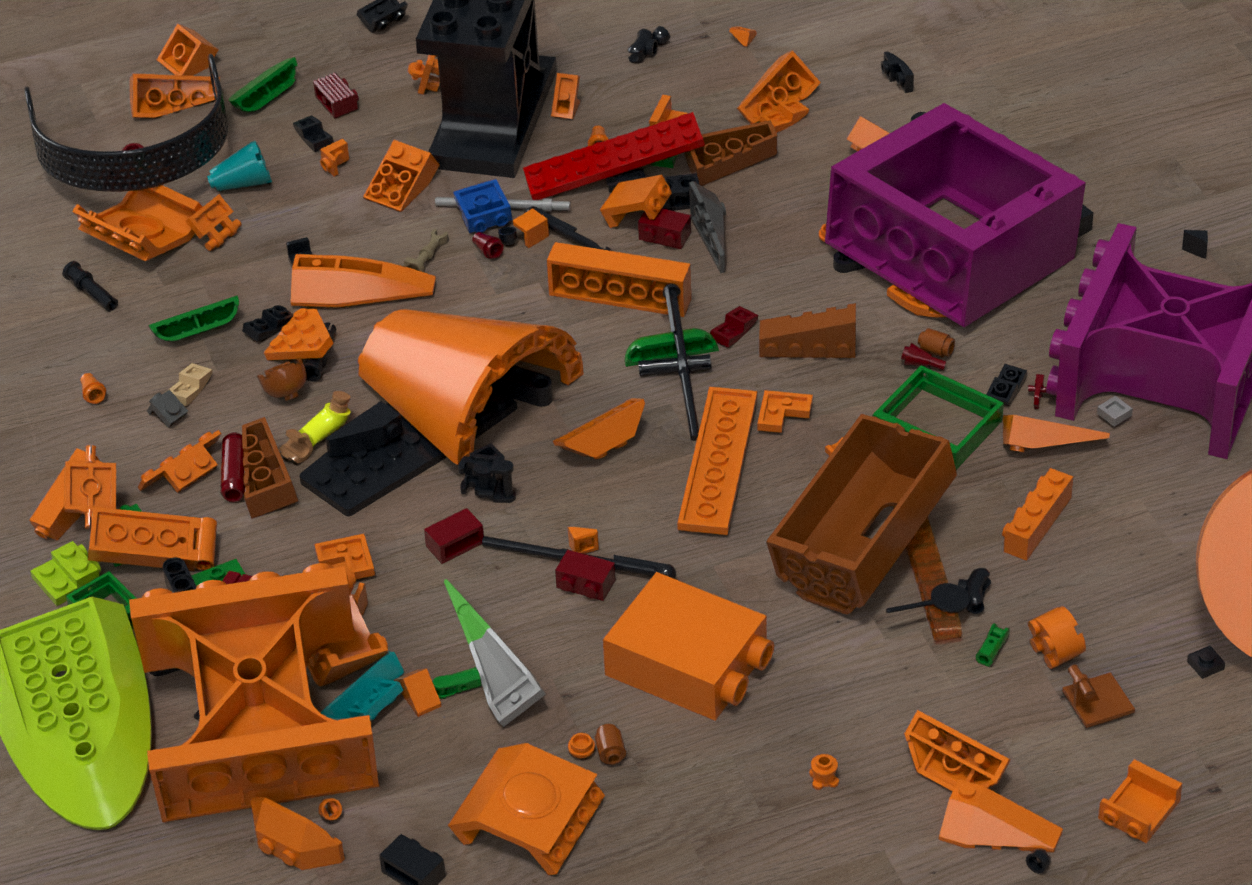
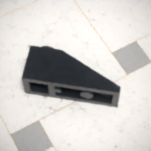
[326,401,403,458]

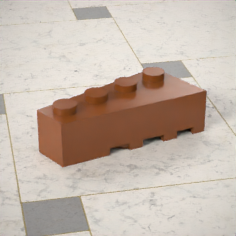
[685,120,777,186]

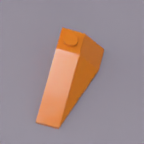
[130,74,220,118]

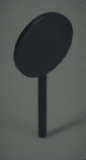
[886,583,970,613]

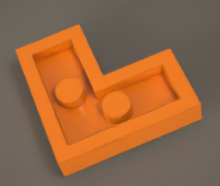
[757,390,813,433]
[314,534,375,579]

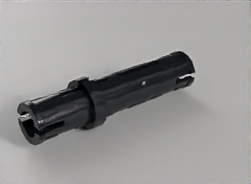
[638,354,711,376]

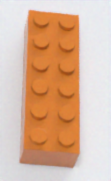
[547,242,692,317]

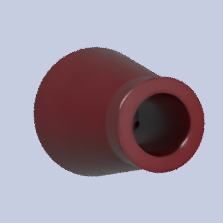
[472,232,504,259]

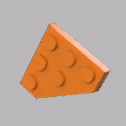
[264,308,333,360]

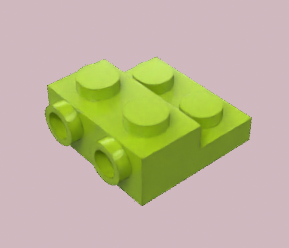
[30,541,101,606]

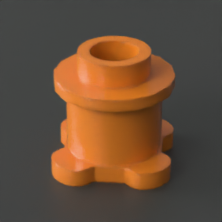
[809,754,839,790]

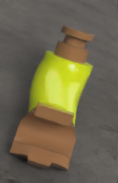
[279,391,351,463]

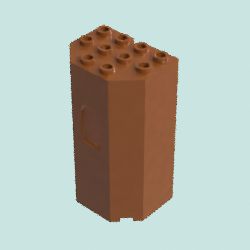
[766,414,957,615]

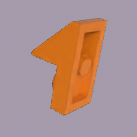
[551,73,580,119]

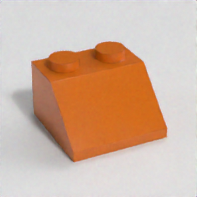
[157,23,219,76]

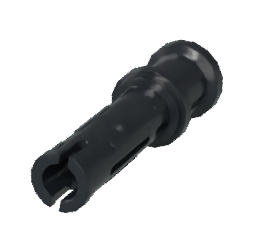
[62,261,118,312]
[304,322,336,382]

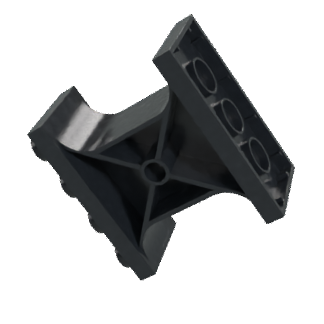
[416,0,557,178]

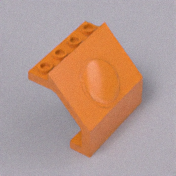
[72,185,203,261]
[448,743,605,875]

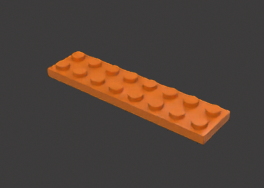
[677,387,758,535]

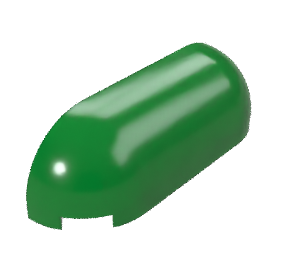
[228,57,298,112]
[149,295,239,342]
[624,328,719,367]

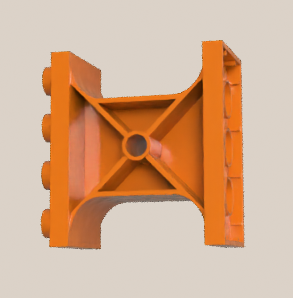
[129,563,379,822]

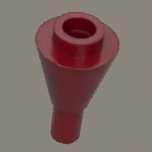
[901,342,946,370]

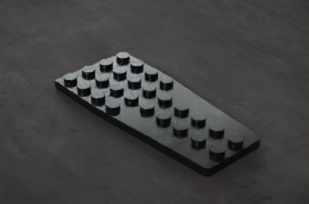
[299,385,518,516]

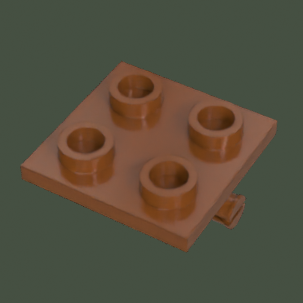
[1062,665,1135,728]

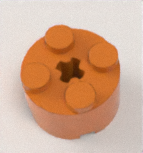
[1028,606,1086,669]

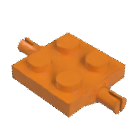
[64,445,116,530]

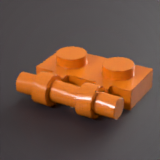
[185,194,242,251]

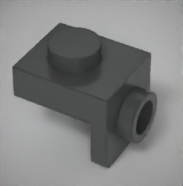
[147,389,188,428]

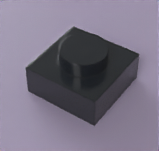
[1187,646,1225,679]

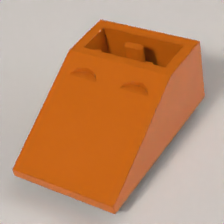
[363,140,440,212]

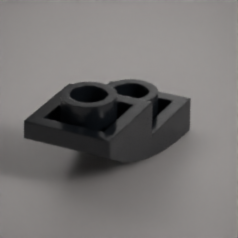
[881,51,914,93]
[242,305,293,342]
[986,364,1028,405]

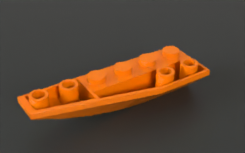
[291,254,436,307]

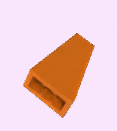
[29,448,100,541]

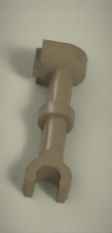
[403,229,448,272]

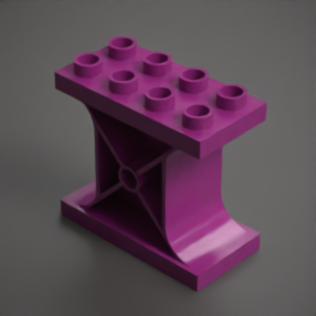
[1046,223,1252,459]

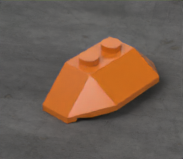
[553,398,645,459]
[904,710,1011,791]
[251,797,345,870]

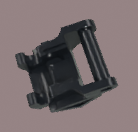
[458,443,516,503]

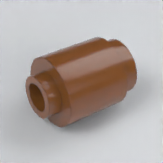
[918,328,955,358]
[595,724,626,765]

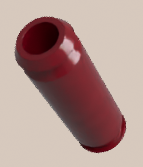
[220,432,245,502]

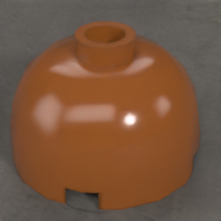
[257,358,307,401]

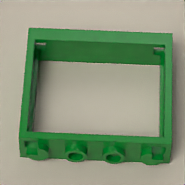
[872,365,1004,470]

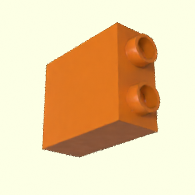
[603,572,774,721]

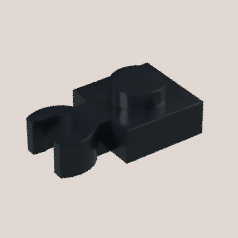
[606,168,646,192]

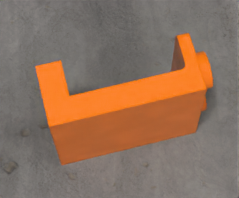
[600,175,672,228]
[1098,759,1182,843]

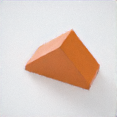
[394,668,442,717]

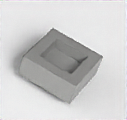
[1097,396,1133,426]

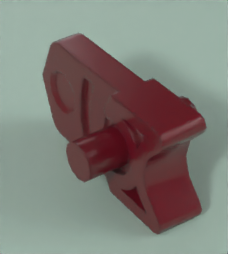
[1028,374,1046,409]

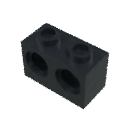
[662,173,699,211]

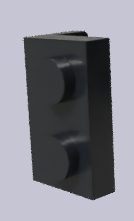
[356,0,408,33]

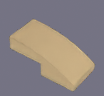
[167,363,212,406]

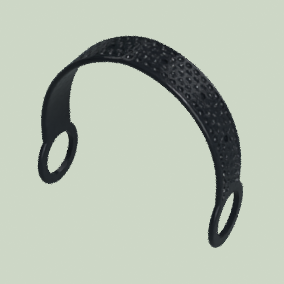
[24,54,228,192]

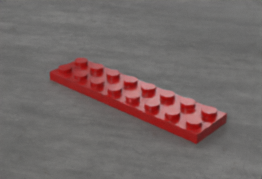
[523,112,705,200]

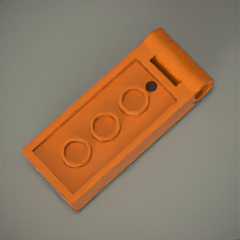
[88,507,217,571]

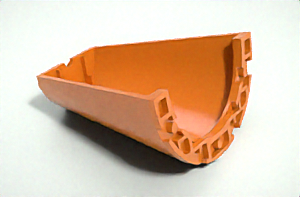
[358,309,583,465]

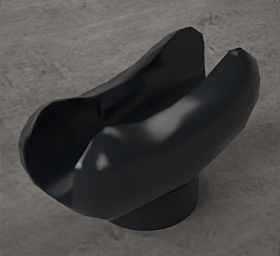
[628,28,658,63]
[958,568,991,614]

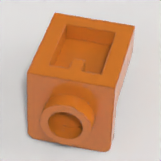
[320,139,349,177]

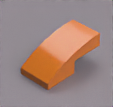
[760,99,809,133]

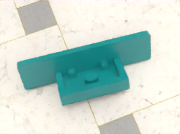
[320,651,404,721]

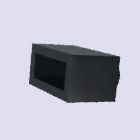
[379,834,446,885]

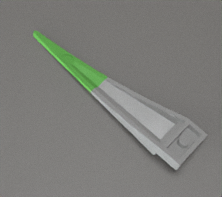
[444,579,546,727]

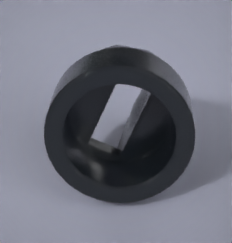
[652,26,670,45]
[498,227,517,246]
[1026,848,1051,873]

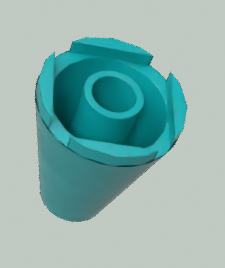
[207,141,272,191]

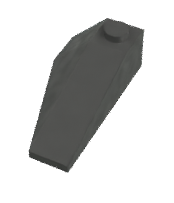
[689,181,726,273]

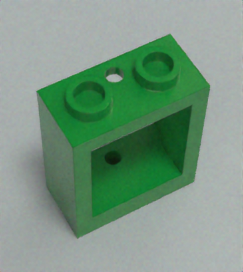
[66,571,137,630]

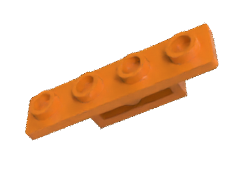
[138,430,222,493]

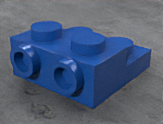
[453,179,512,233]

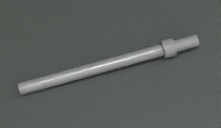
[435,197,571,212]

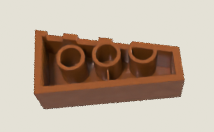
[759,303,856,358]
[242,417,298,519]

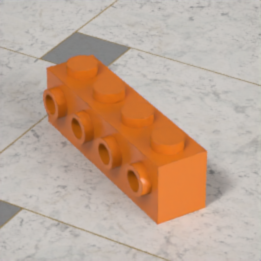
[1002,468,1073,561]

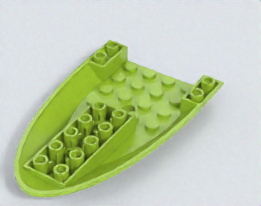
[0,597,152,830]

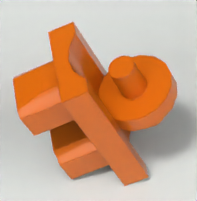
[408,55,440,95]

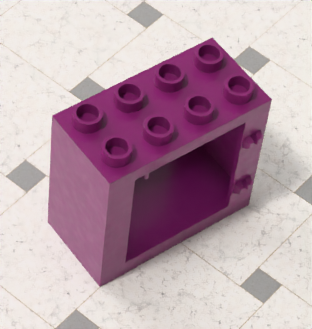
[825,103,1086,327]

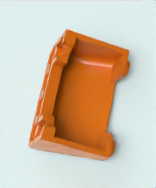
[307,561,388,687]

